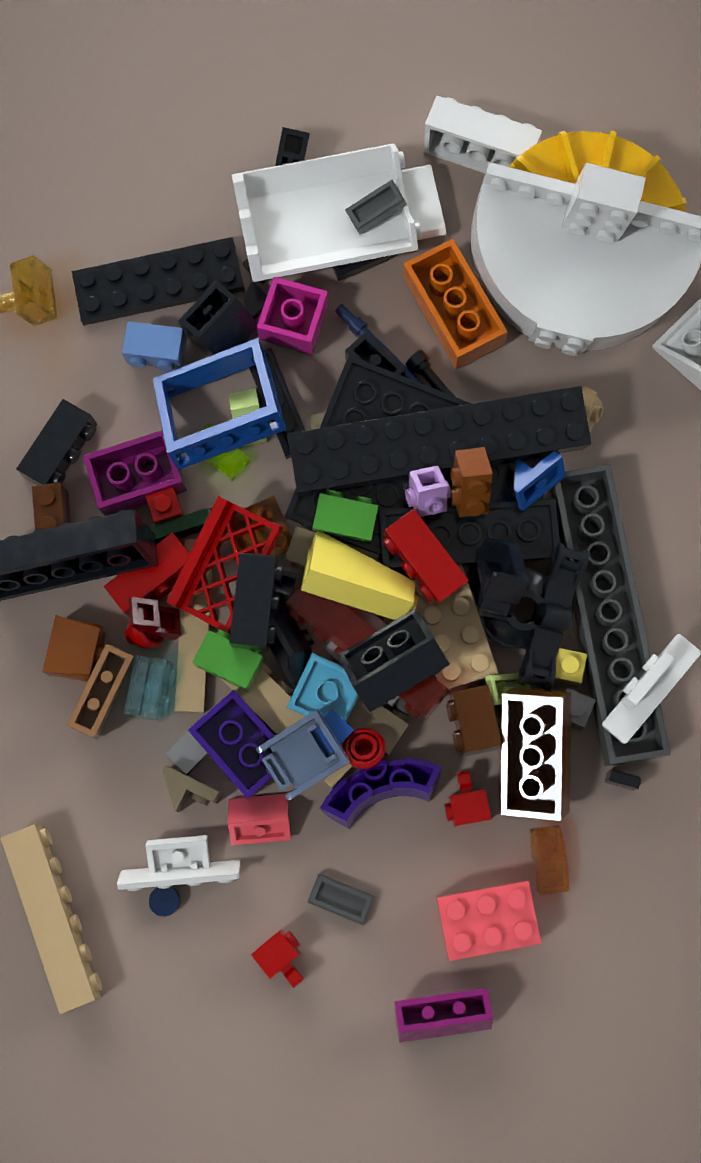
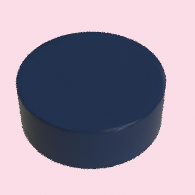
[149,887,180,917]

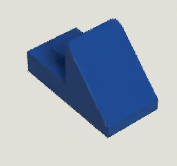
[514,451,566,511]

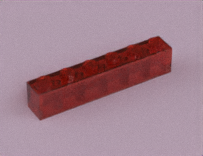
[286,584,450,719]

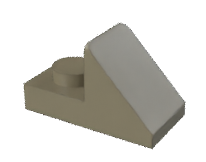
[163,765,222,812]

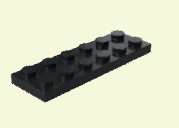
[72,237,245,326]
[379,499,560,569]

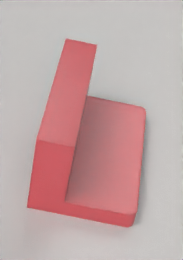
[227,794,291,846]

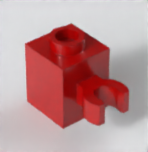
[444,771,492,827]
[251,929,304,988]

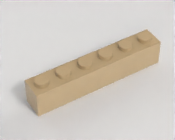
[221,663,354,789]
[1,824,102,1014]

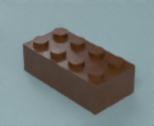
[501,688,571,821]

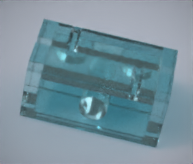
[124,655,177,722]

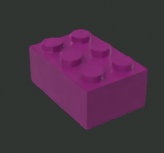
[83,430,187,516]

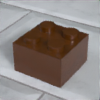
[446,685,502,757]

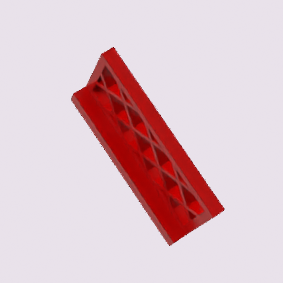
[166,496,283,634]

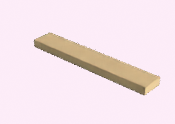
[174,539,214,713]

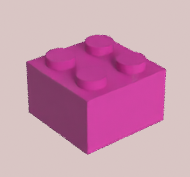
[257,277,329,355]

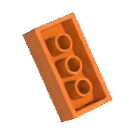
[403,239,508,369]

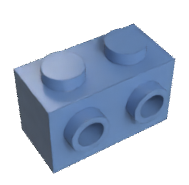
[122,321,187,372]

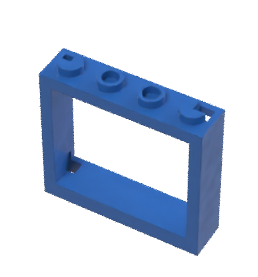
[153,338,287,470]

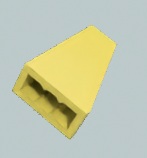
[301,530,418,620]

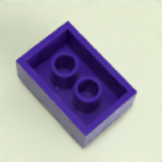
[188,690,274,799]

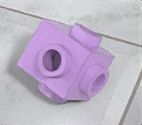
[405,465,451,517]

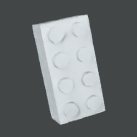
[424,96,542,173]

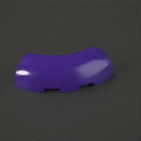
[320,758,442,829]

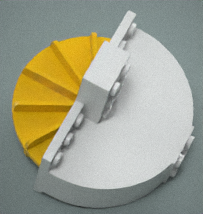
[471,131,701,356]

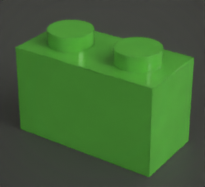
[312,490,378,543]
[192,630,265,692]

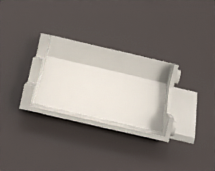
[232,143,446,282]

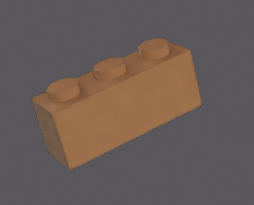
[67,644,135,739]

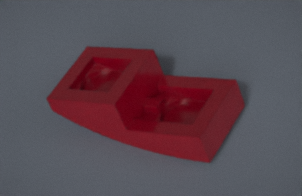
[129,597,181,640]

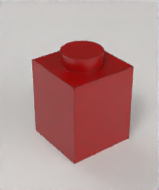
[146,487,184,525]

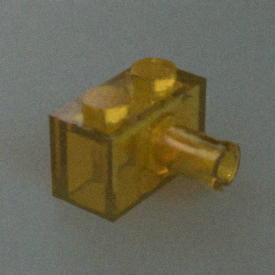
[0,255,58,326]

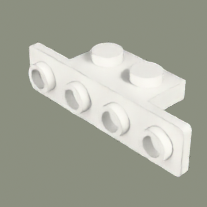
[602,634,701,744]
[117,835,241,891]

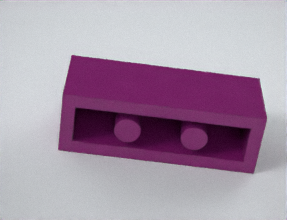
[394,988,493,1043]

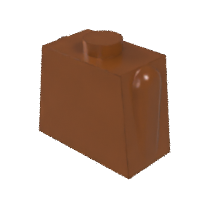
[42,615,106,682]

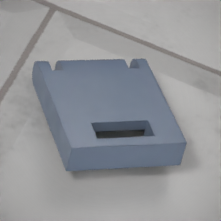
[256,709,351,801]

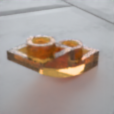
[530,825,570,895]

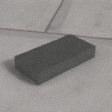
[345,179,407,235]
[307,873,375,925]

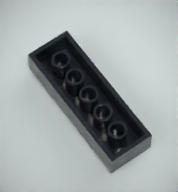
[0,510,158,601]

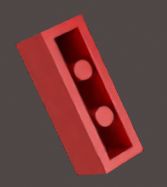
[383,509,469,606]
[103,532,190,618]

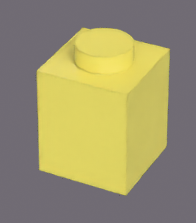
[554,648,587,688]

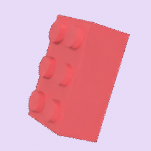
[436,880,541,961]

